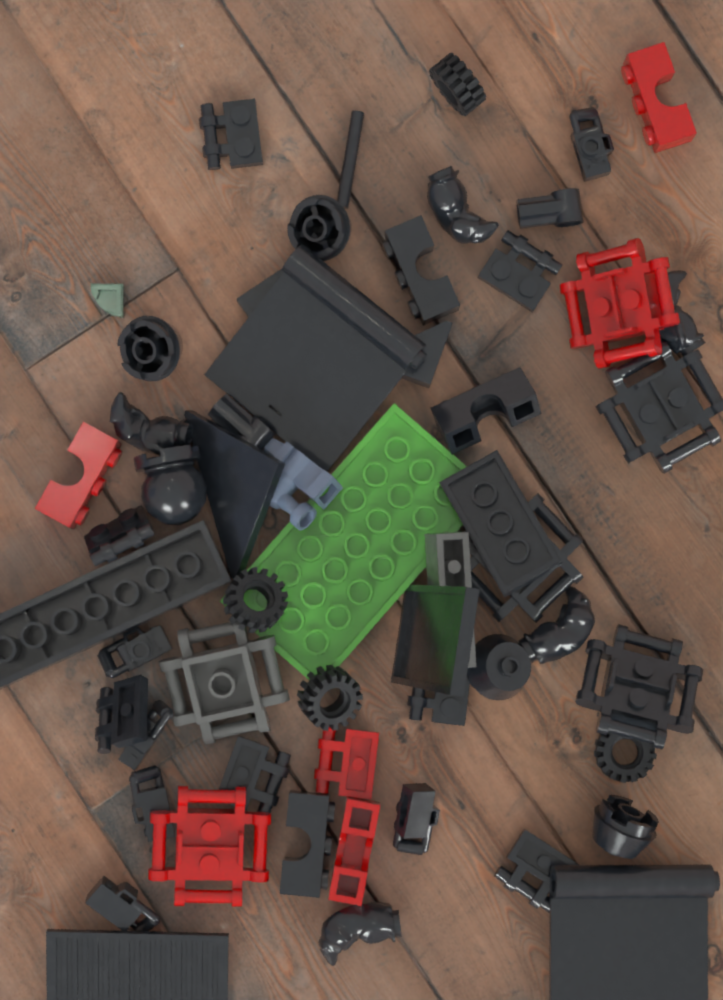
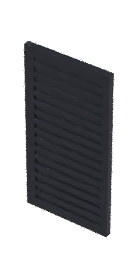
[46,929,229,1000]

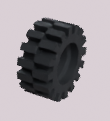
[429,53,486,116]
[223,567,288,633]
[297,665,363,731]
[594,732,657,783]

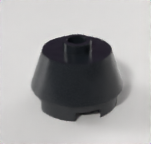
[287,195,352,261]
[117,316,183,381]
[467,634,531,701]
[592,795,659,859]

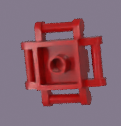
[559,238,680,369]
[148,786,271,907]

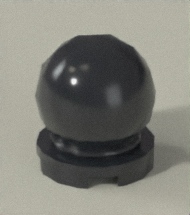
[133,445,207,525]

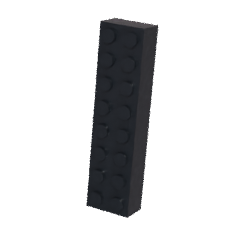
[0,520,232,690]

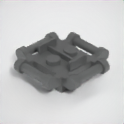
[158,620,290,745]

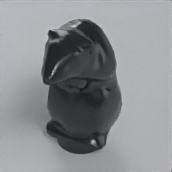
[427,166,499,244]
[655,270,706,357]
[110,392,193,455]
[518,586,595,664]
[318,902,402,966]

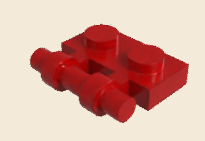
[314,726,379,800]

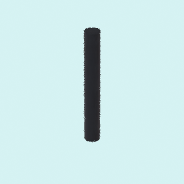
[337,111,364,209]

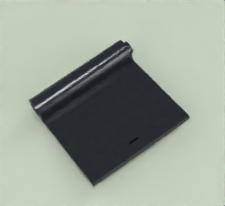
[204,245,427,472]
[549,864,720,1000]

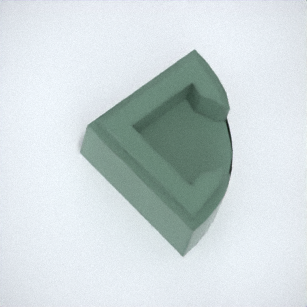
[90,283,124,318]

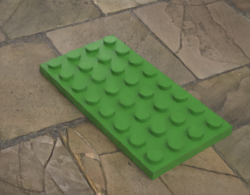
[220,403,467,680]

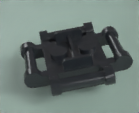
[595,339,723,474]
[460,493,584,623]
[575,624,703,750]

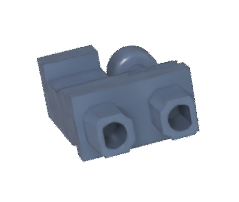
[263,438,343,530]

